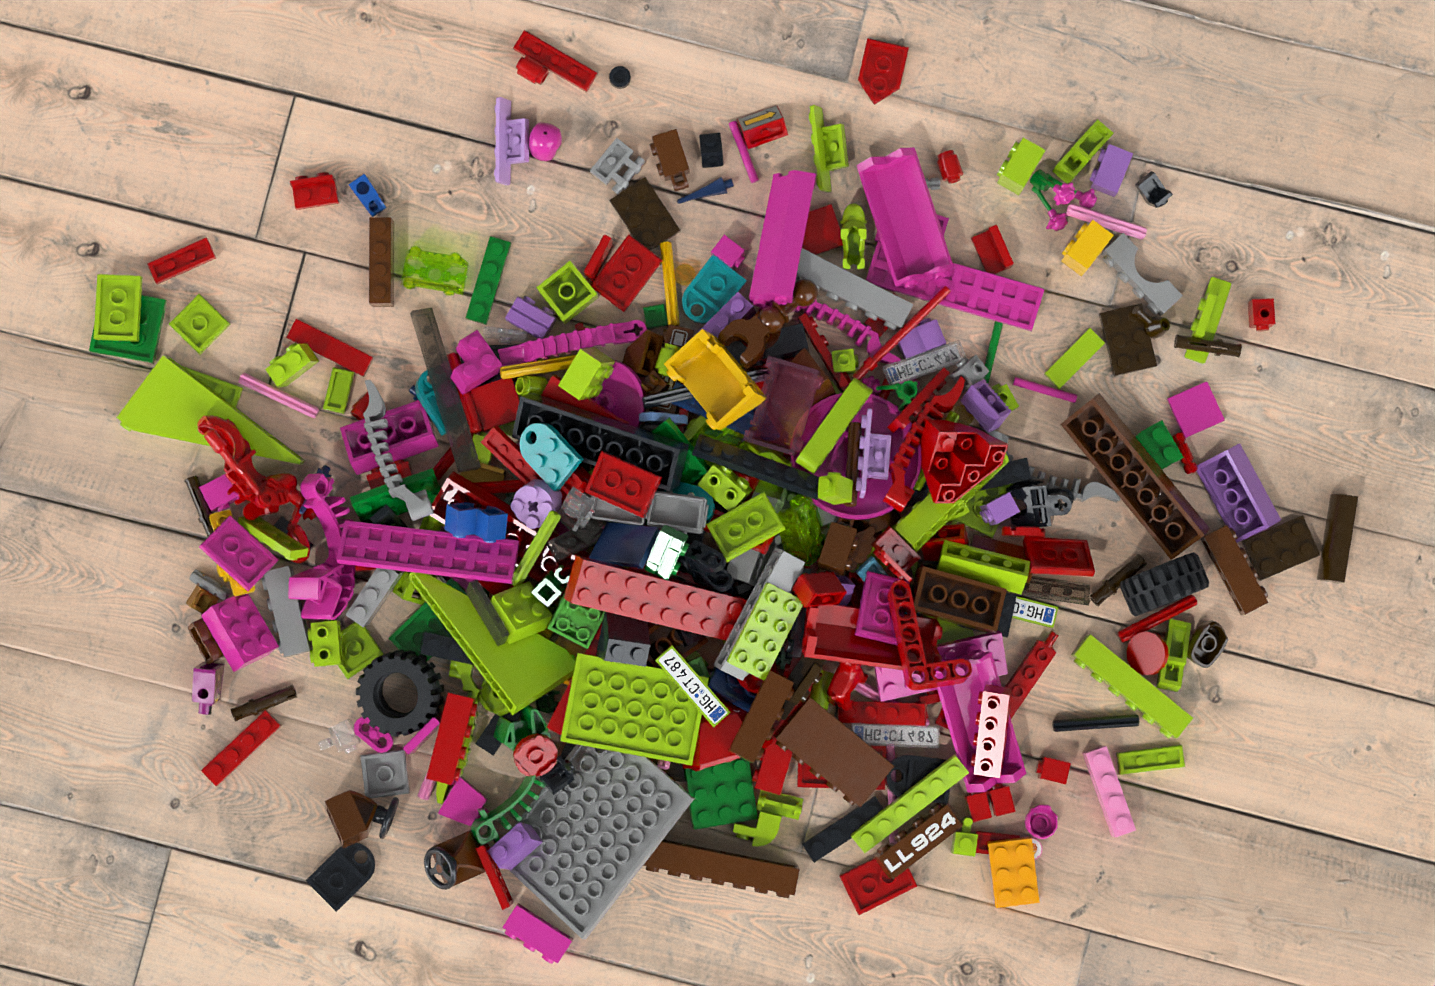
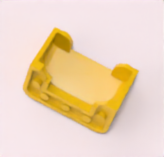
[664,329,767,430]

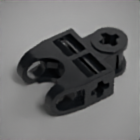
[1006,478,1074,527]
[678,540,734,592]

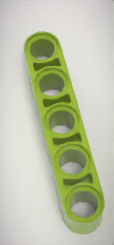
[796,378,873,474]

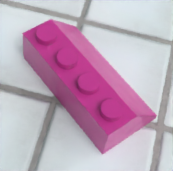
[340,400,439,475]

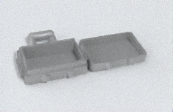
[589,490,709,556]

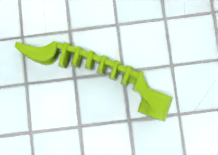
[436,660,482,804]

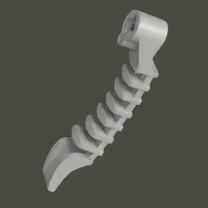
[363,380,434,521]
[984,430,1120,503]

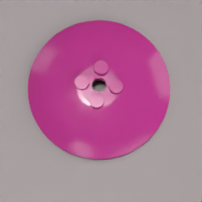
[790,393,921,520]

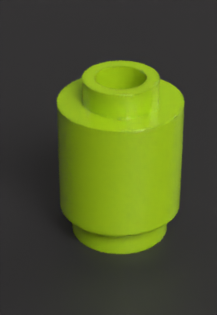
[655,343,681,377]
[515,375,548,396]

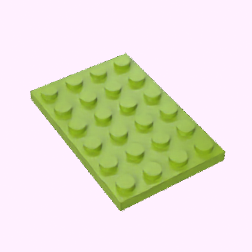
[560,653,709,766]

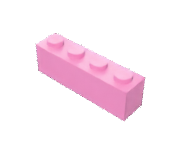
[1082,746,1136,838]

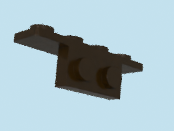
[781,654,827,720]

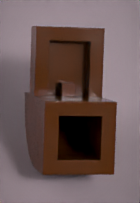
[848,509,901,534]

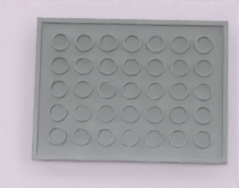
[509,744,695,939]

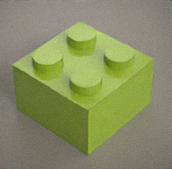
[997,137,1046,196]
[536,261,598,324]
[558,347,615,400]
[486,582,552,644]

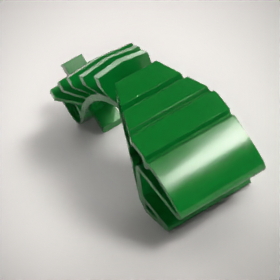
[471,705,551,846]

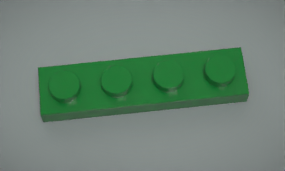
[465,236,511,325]

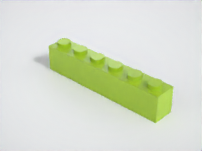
[894,453,1009,552]
[1071,634,1193,739]

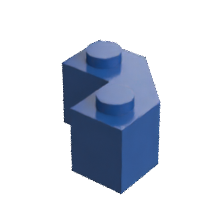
[445,502,508,543]

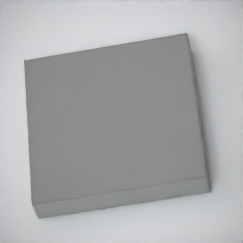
[360,750,410,799]

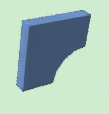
[639,412,688,425]

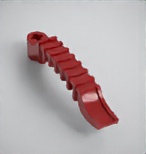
[883,376,965,512]

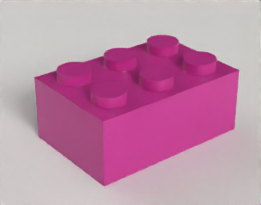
[201,594,279,672]

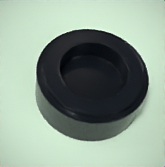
[609,66,631,89]

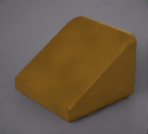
[186,585,219,614]

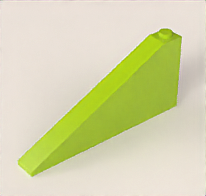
[116,355,306,464]
[408,572,576,715]

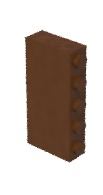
[774,696,894,807]

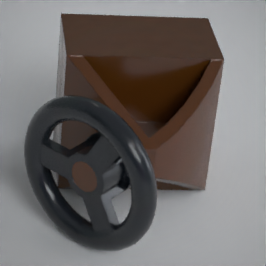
[325,790,399,849]
[424,830,486,890]

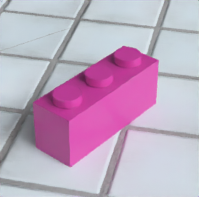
[502,903,573,964]

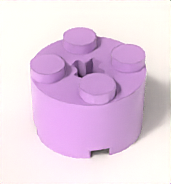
[511,479,563,529]

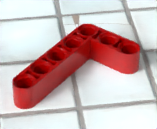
[887,580,972,691]

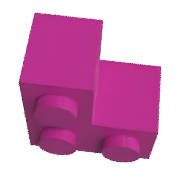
[450,330,502,395]

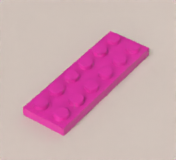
[874,631,1008,702]

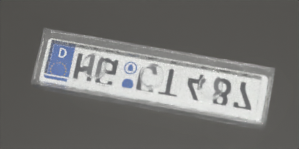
[882,340,966,385]
[851,723,940,748]

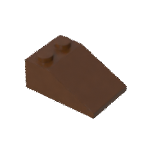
[646,624,709,669]

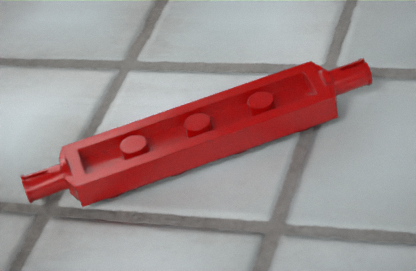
[1005,631,1059,719]

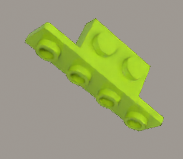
[809,105,849,192]
[1184,277,1231,364]

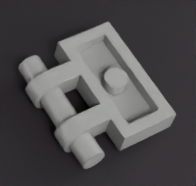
[590,138,645,194]

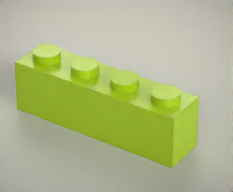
[937,540,1030,594]

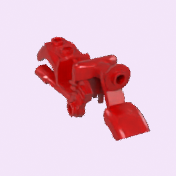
[197,415,317,563]

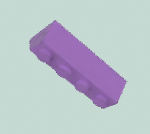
[1197,443,1281,543]

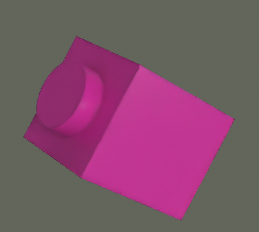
[711,235,745,269]

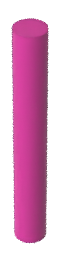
[729,121,759,183]
[1012,377,1077,403]

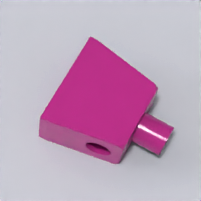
[438,776,490,826]

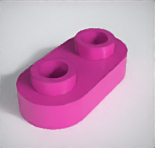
[354,717,394,753]

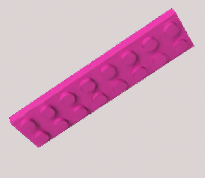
[866,241,1044,332]
[336,520,519,584]

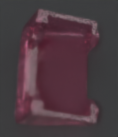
[743,356,823,456]

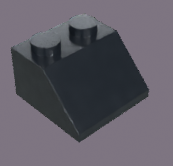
[596,612,650,667]

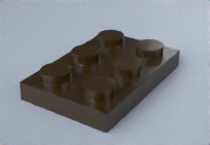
[609,177,681,251]
[1099,303,1157,377]
[1242,515,1320,581]

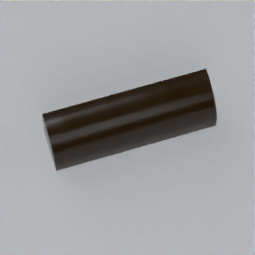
[1317,494,1358,584]

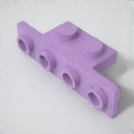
[494,97,529,185]
[856,408,891,498]

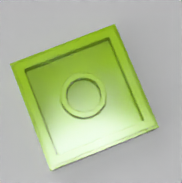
[169,294,231,355]
[338,622,384,679]

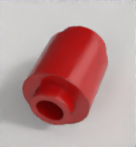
[516,55,549,85]
[937,150,963,184]

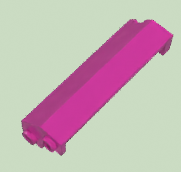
[856,147,954,289]
[749,170,816,307]
[935,649,1026,792]

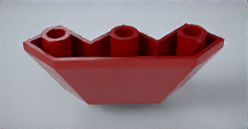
[921,420,1008,504]
[682,694,773,771]

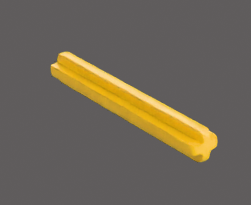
[660,242,680,326]
[500,355,576,379]

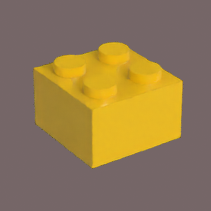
[1061,220,1114,277]

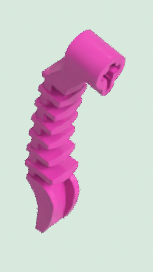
[758,300,901,365]
[498,320,647,367]

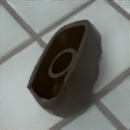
[1187,620,1228,668]

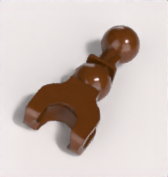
[718,279,818,369]

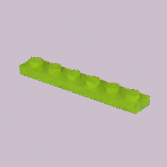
[851,754,969,853]

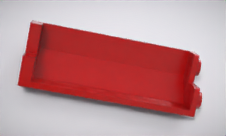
[802,604,942,675]

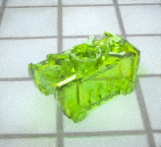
[400,246,469,296]
[777,494,825,566]

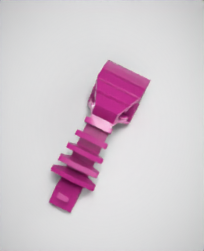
[288,473,355,620]

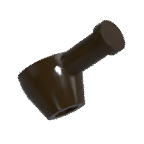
[1132,305,1170,339]

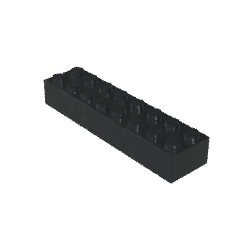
[512,392,689,491]

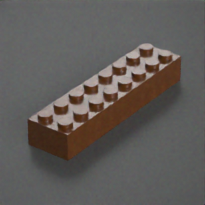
[1060,393,1210,560]
[643,839,800,898]

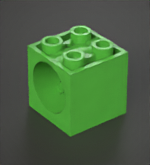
[547,590,605,649]

